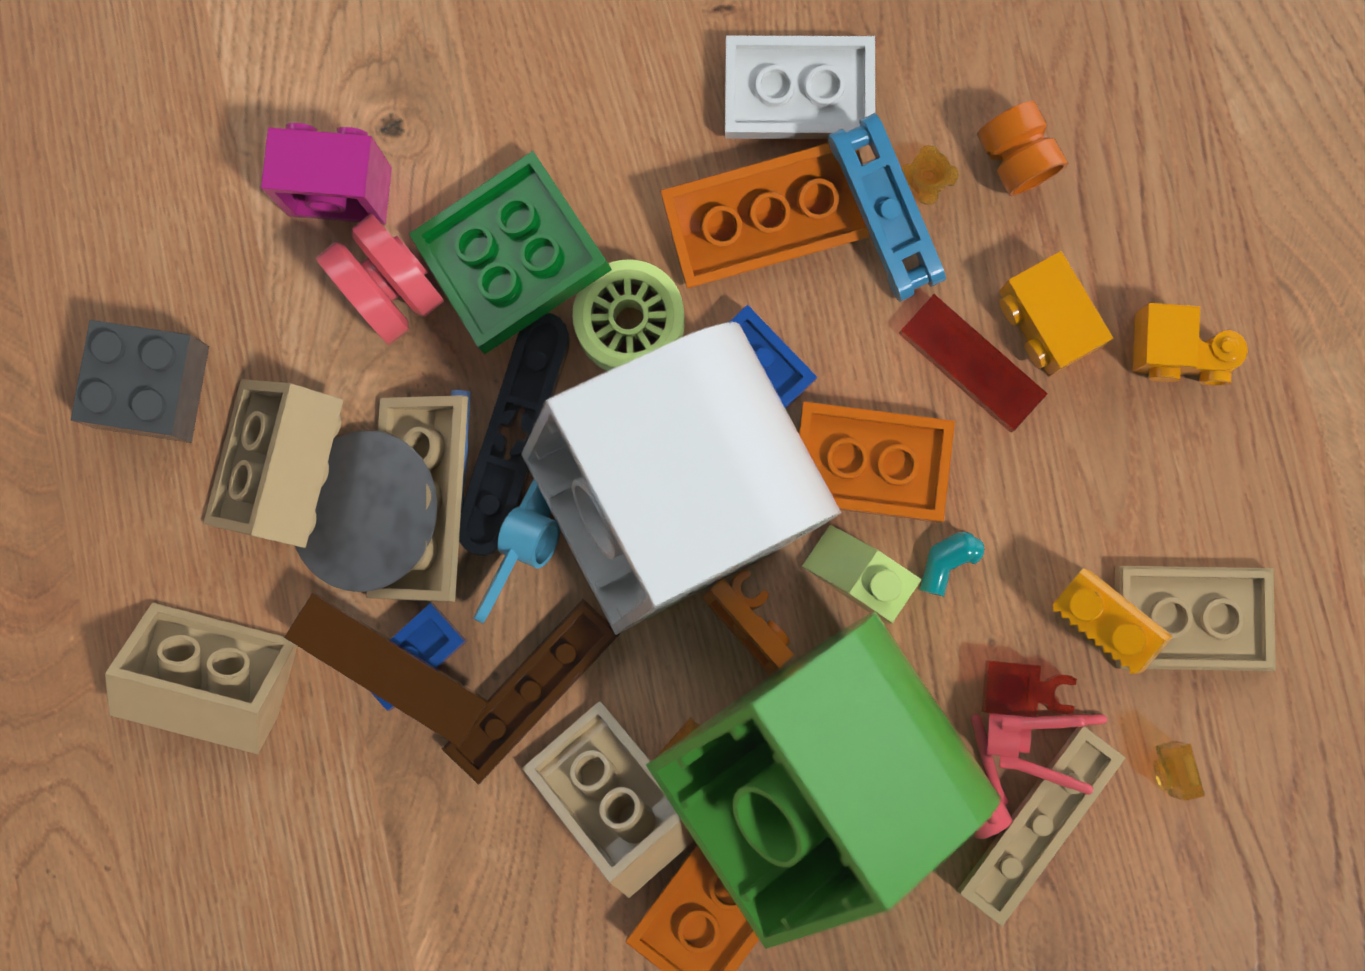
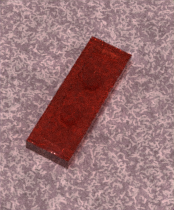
[899,294,1048,433]

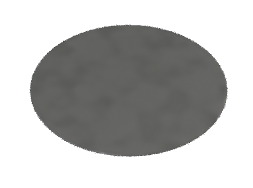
[295,431,437,592]

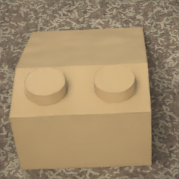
[522,701,694,898]

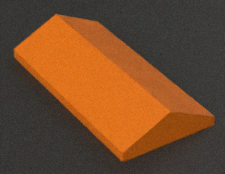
[660,143,871,288]

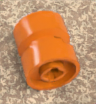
[977,100,1069,196]

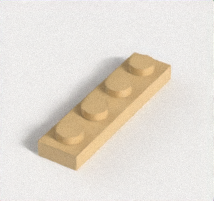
[957,726,1126,926]

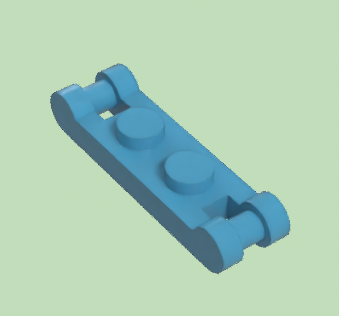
[827,113,946,302]

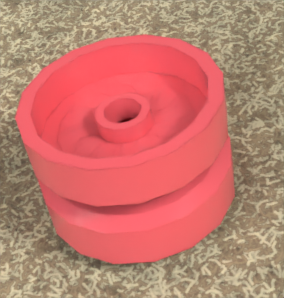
[316,213,444,346]

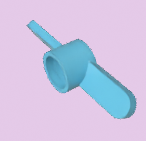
[473,479,560,624]

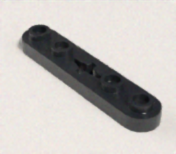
[459,313,570,556]

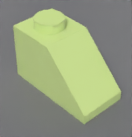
[801,525,922,624]

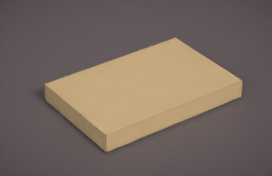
[1115,566,1276,671]

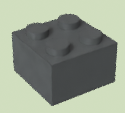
[70,320,209,443]

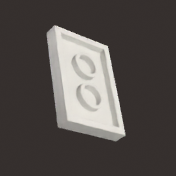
[725,36,875,139]

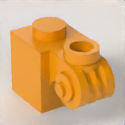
[1132,303,1248,386]

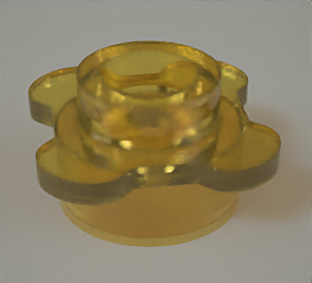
[901,145,959,205]

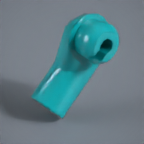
[920,532,985,597]

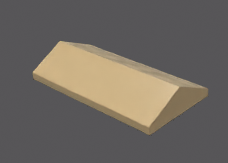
[366,395,468,602]

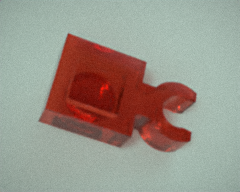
[981,660,1077,717]

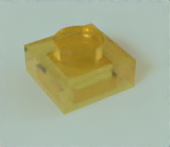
[1153,741,1205,801]

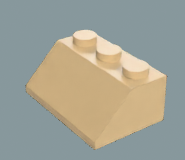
[203,379,343,548]
[105,603,297,754]

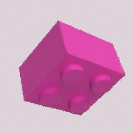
[261,123,392,225]

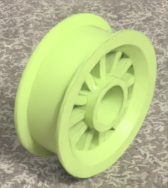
[573,260,685,371]

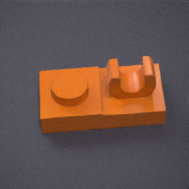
[702,570,794,674]

